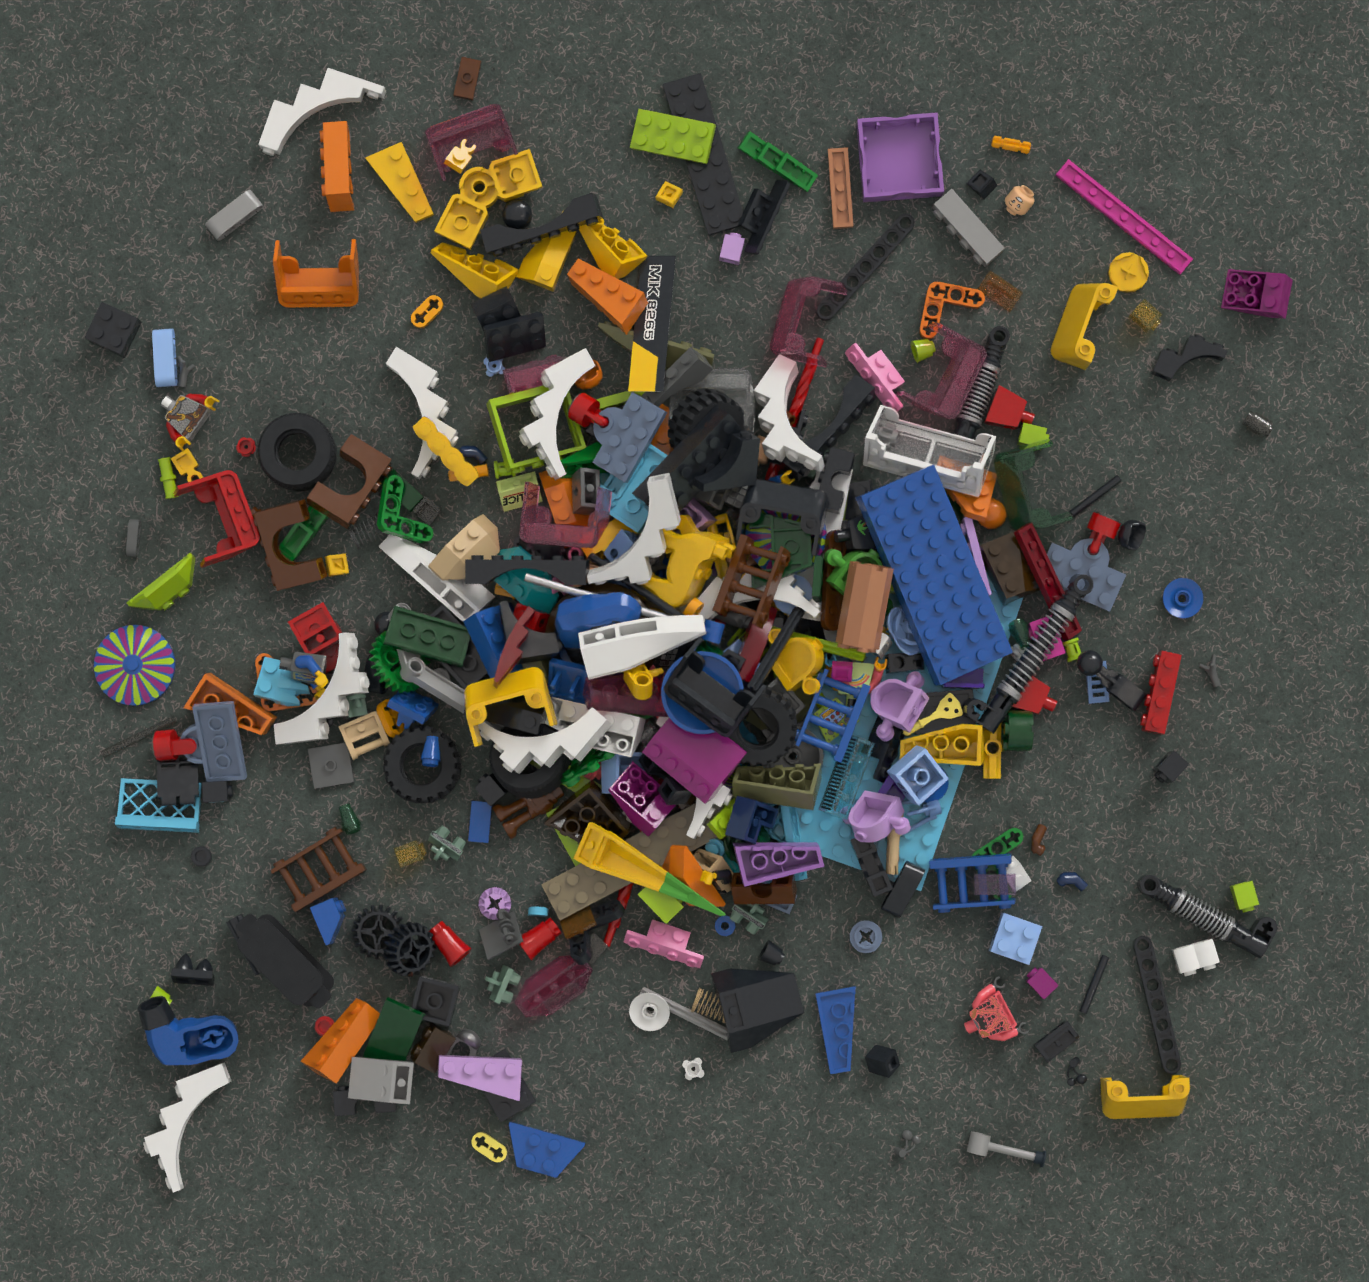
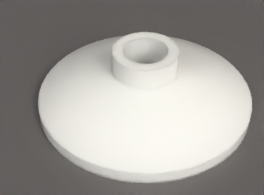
[629,993,670,1031]

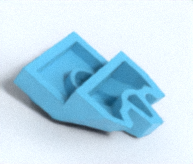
[253,657,310,706]

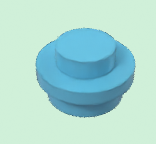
[705,838,725,856]

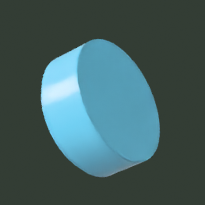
[528,907,549,917]

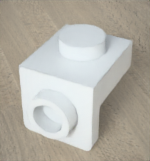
[1006,856,1031,892]

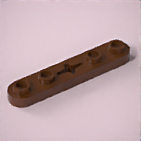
[820,530,846,631]

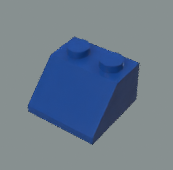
[310,898,346,945]

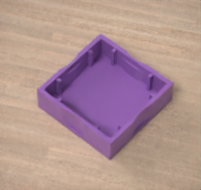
[857,113,944,202]

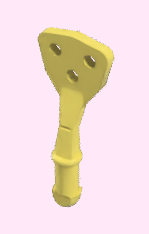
[903,693,963,736]

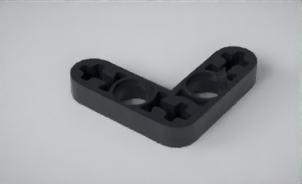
[568,899,625,965]

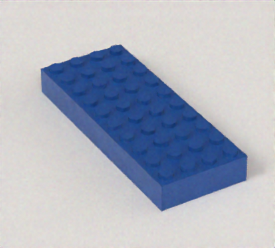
[855,465,1013,685]

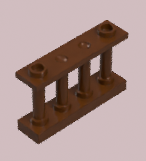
[712,534,791,629]
[270,827,367,912]

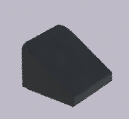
[967,169,997,200]

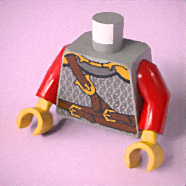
[161,394,220,451]

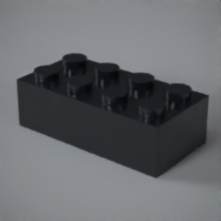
[430,604,488,689]

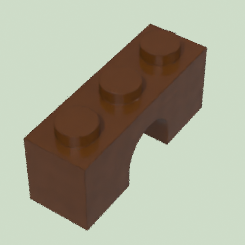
[731,873,797,904]

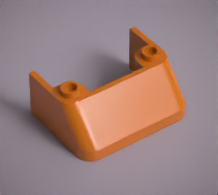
[273,239,359,308]

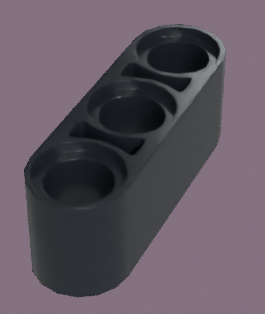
[881,861,925,918]

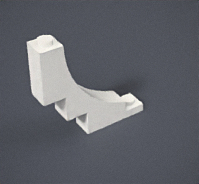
[258,68,386,156]

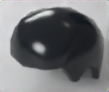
[502,199,532,229]
[1118,520,1146,550]

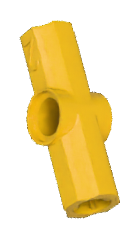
[983,724,1002,779]

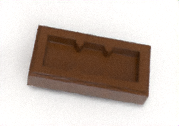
[453,57,482,100]

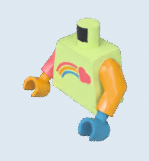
[824,654,887,707]

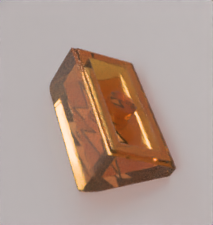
[977,271,1023,312]

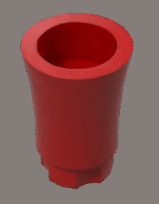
[519,917,562,961]
[429,921,472,967]

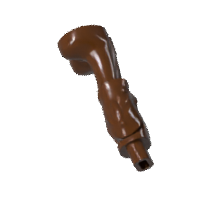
[492,786,565,840]

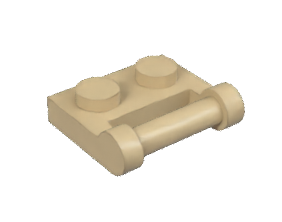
[339,711,390,760]

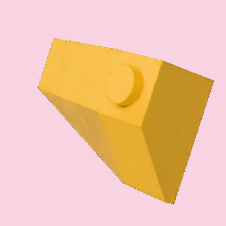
[516,212,578,292]
[579,219,648,279]
[431,242,519,298]
[900,724,985,766]

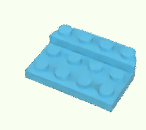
[600,444,668,534]

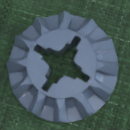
[850,921,882,953]

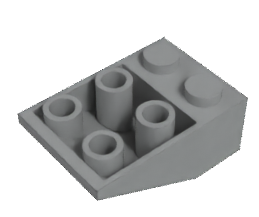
[348,1057,414,1104]

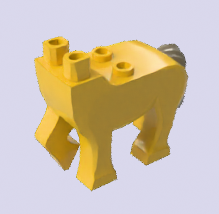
[631,515,736,615]

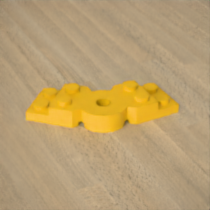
[434,149,543,250]

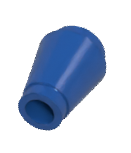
[420,736,441,767]

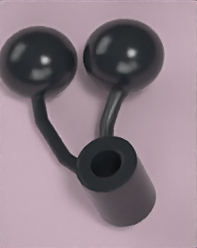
[1067,1057,1087,1086]

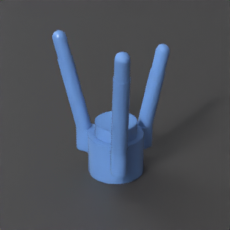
[902,800,942,836]

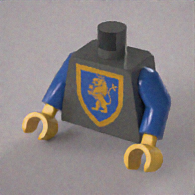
[279,652,328,700]

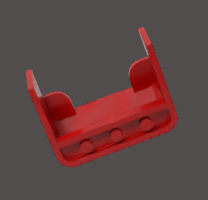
[173,470,260,568]

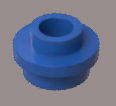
[715,916,735,936]

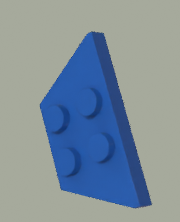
[509,1122,585,1178]

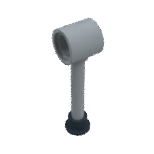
[967,1131,1046,1167]

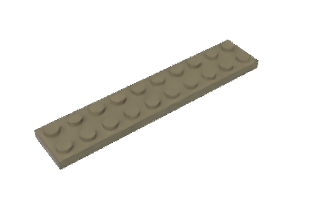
[541,803,725,921]

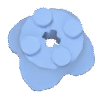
[887,605,920,655]

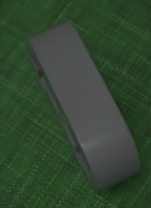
[126,519,141,557]

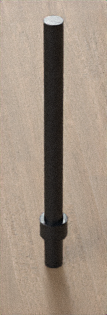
[588,553,684,616]

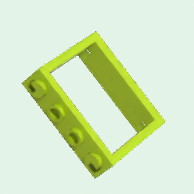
[486,385,586,474]

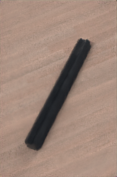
[747,607,805,693]

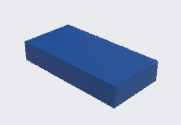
[468,801,492,843]

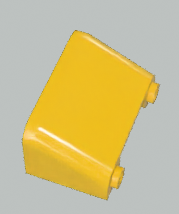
[1051,283,1118,370]
[1100,1075,1190,1119]

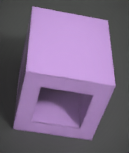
[719,233,745,265]

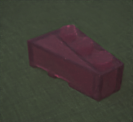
[502,354,563,394]

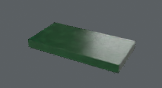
[383,606,470,667]
[362,997,425,1061]

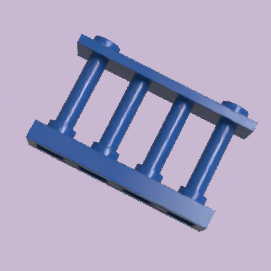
[795,669,871,763]
[929,853,1016,913]

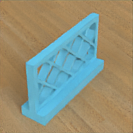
[115,778,202,833]
[763,802,807,883]

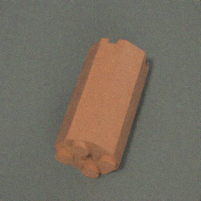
[835,561,894,653]

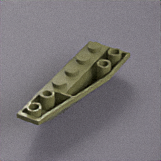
[598,321,714,383]

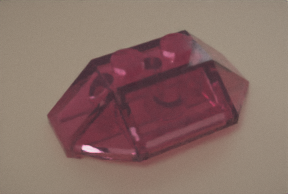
[515,955,593,1017]

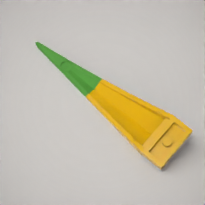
[573,822,726,916]

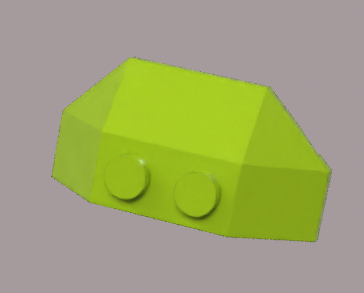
[127,553,196,611]

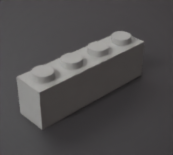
[933,189,1005,267]

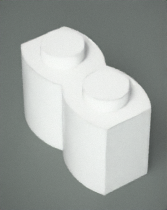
[1172,938,1220,976]

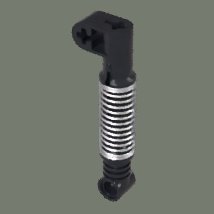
[946,326,1010,465]
[1137,875,1278,959]

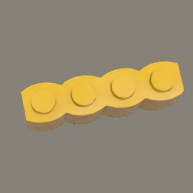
[413,416,479,486]

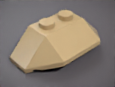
[428,514,500,581]

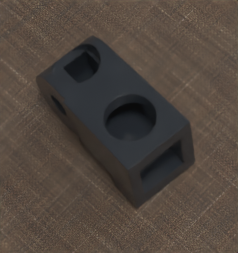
[885,653,924,674]

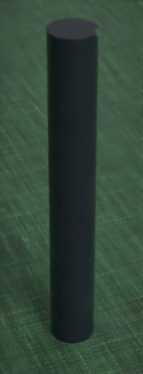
[1069,475,1122,517]
[1079,955,1110,1014]

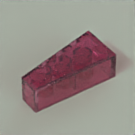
[583,671,669,717]

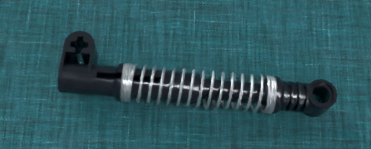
[962,574,1093,734]

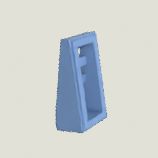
[1086,661,1109,704]

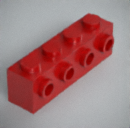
[1140,651,1182,735]

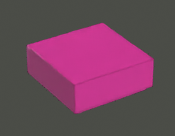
[831,661,853,682]

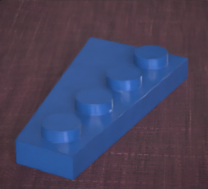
[815,986,856,1074]

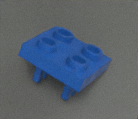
[548,658,590,705]
[387,690,439,729]

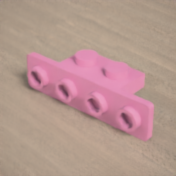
[845,343,905,412]
[624,919,704,968]

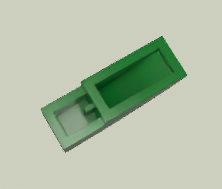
[279,506,328,561]

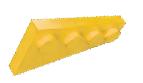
[365,142,434,223]

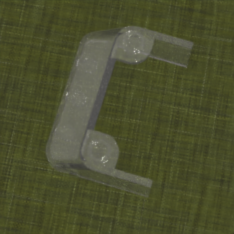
[668,368,755,435]

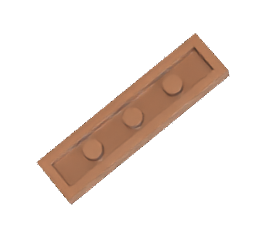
[828,147,853,229]

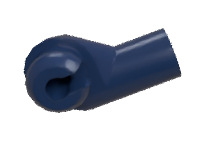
[459,446,488,465]
[1057,872,1088,891]

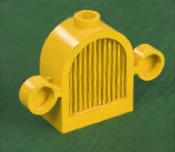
[768,629,824,695]

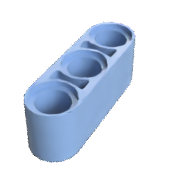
[152,329,178,387]

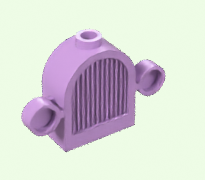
[870,671,929,741]
[841,790,911,842]

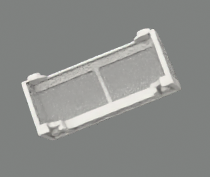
[863,405,996,497]

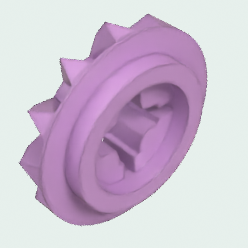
[479,887,511,920]

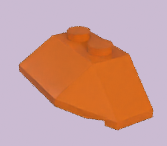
[539,470,596,548]
[662,845,726,907]

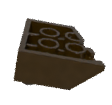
[980,531,1040,605]
[544,780,632,844]

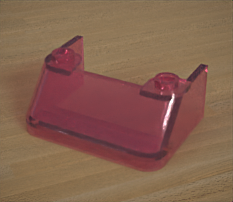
[425,104,518,181]
[770,276,848,367]
[895,322,987,419]
[519,482,612,548]

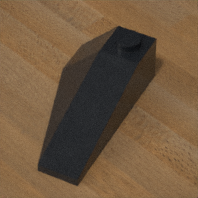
[463,695,552,736]

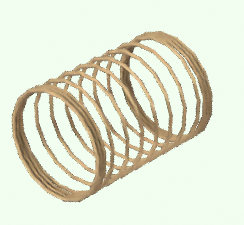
[691,988,725,1023]

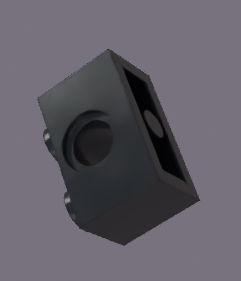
[1152,750,1189,783]

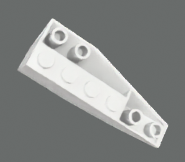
[379,534,495,622]
[578,615,706,680]
[545,697,646,757]

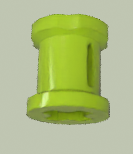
[494,459,516,479]
[1062,637,1081,662]

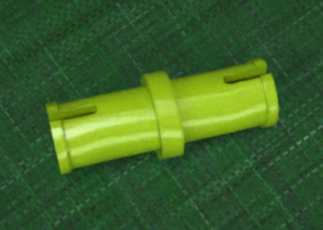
[158,457,179,499]

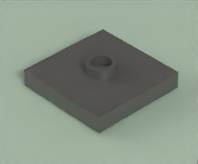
[308,743,355,789]

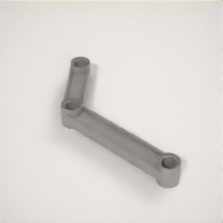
[388,603,505,731]

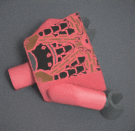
[964,976,1029,1041]

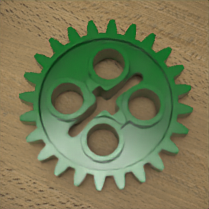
[369,631,430,694]

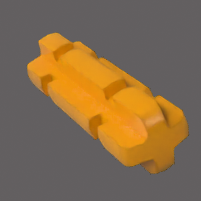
[991,136,1031,154]

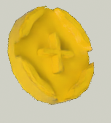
[1108,252,1149,293]

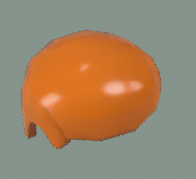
[575,359,603,390]
[978,498,1007,529]

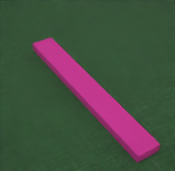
[1055,159,1193,275]

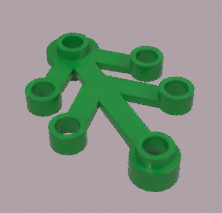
[561,748,615,787]

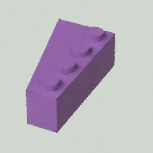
[733,842,824,887]

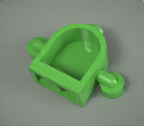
[824,549,883,596]

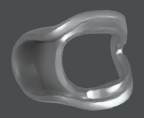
[447,1029,481,1056]

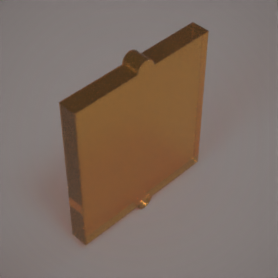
[559,905,597,939]

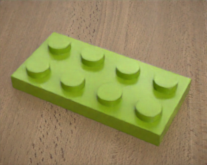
[630,109,716,164]

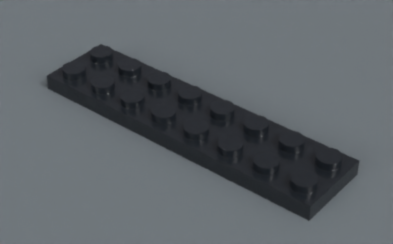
[663,73,743,236]

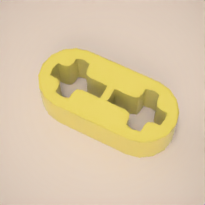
[472,1132,507,1162]

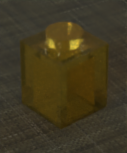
[1129,299,1162,333]
[394,840,427,868]

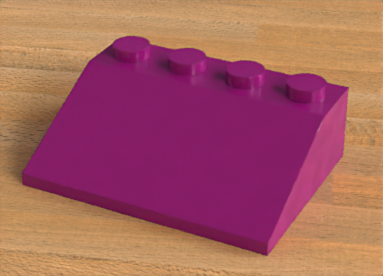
[642,718,747,804]

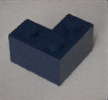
[725,796,779,844]

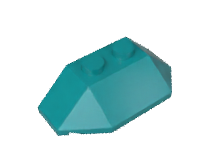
[494,546,559,613]

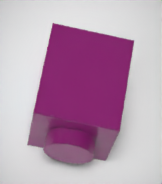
[1026,967,1059,999]

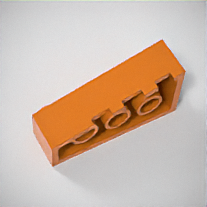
[320,121,354,212]
[567,259,648,335]
[183,673,277,735]
[300,998,380,1083]

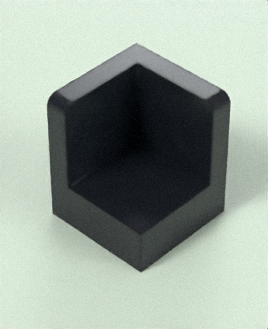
[865,1045,900,1078]

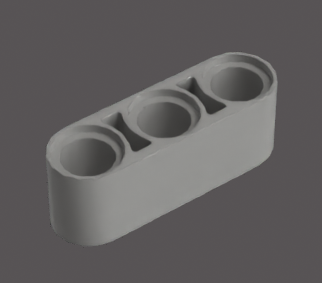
[205,190,263,241]

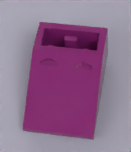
[1221,269,1293,319]
[608,761,675,837]

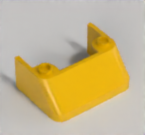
[464,667,558,747]

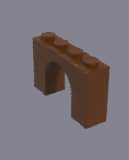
[306,434,393,529]
[254,499,327,591]

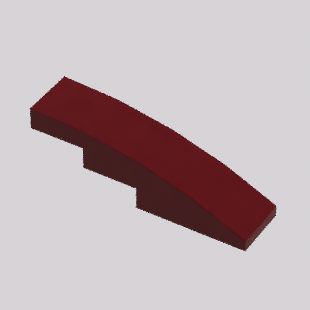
[738,601,778,683]
[493,606,535,688]

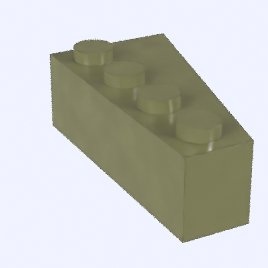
[732,763,822,810]

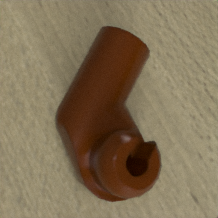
[1031,824,1047,856]

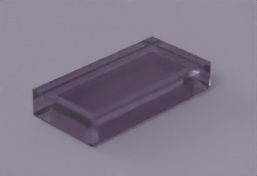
[974,874,1016,895]

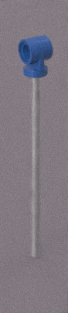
[524,573,725,644]

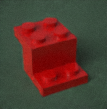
[288,602,343,675]

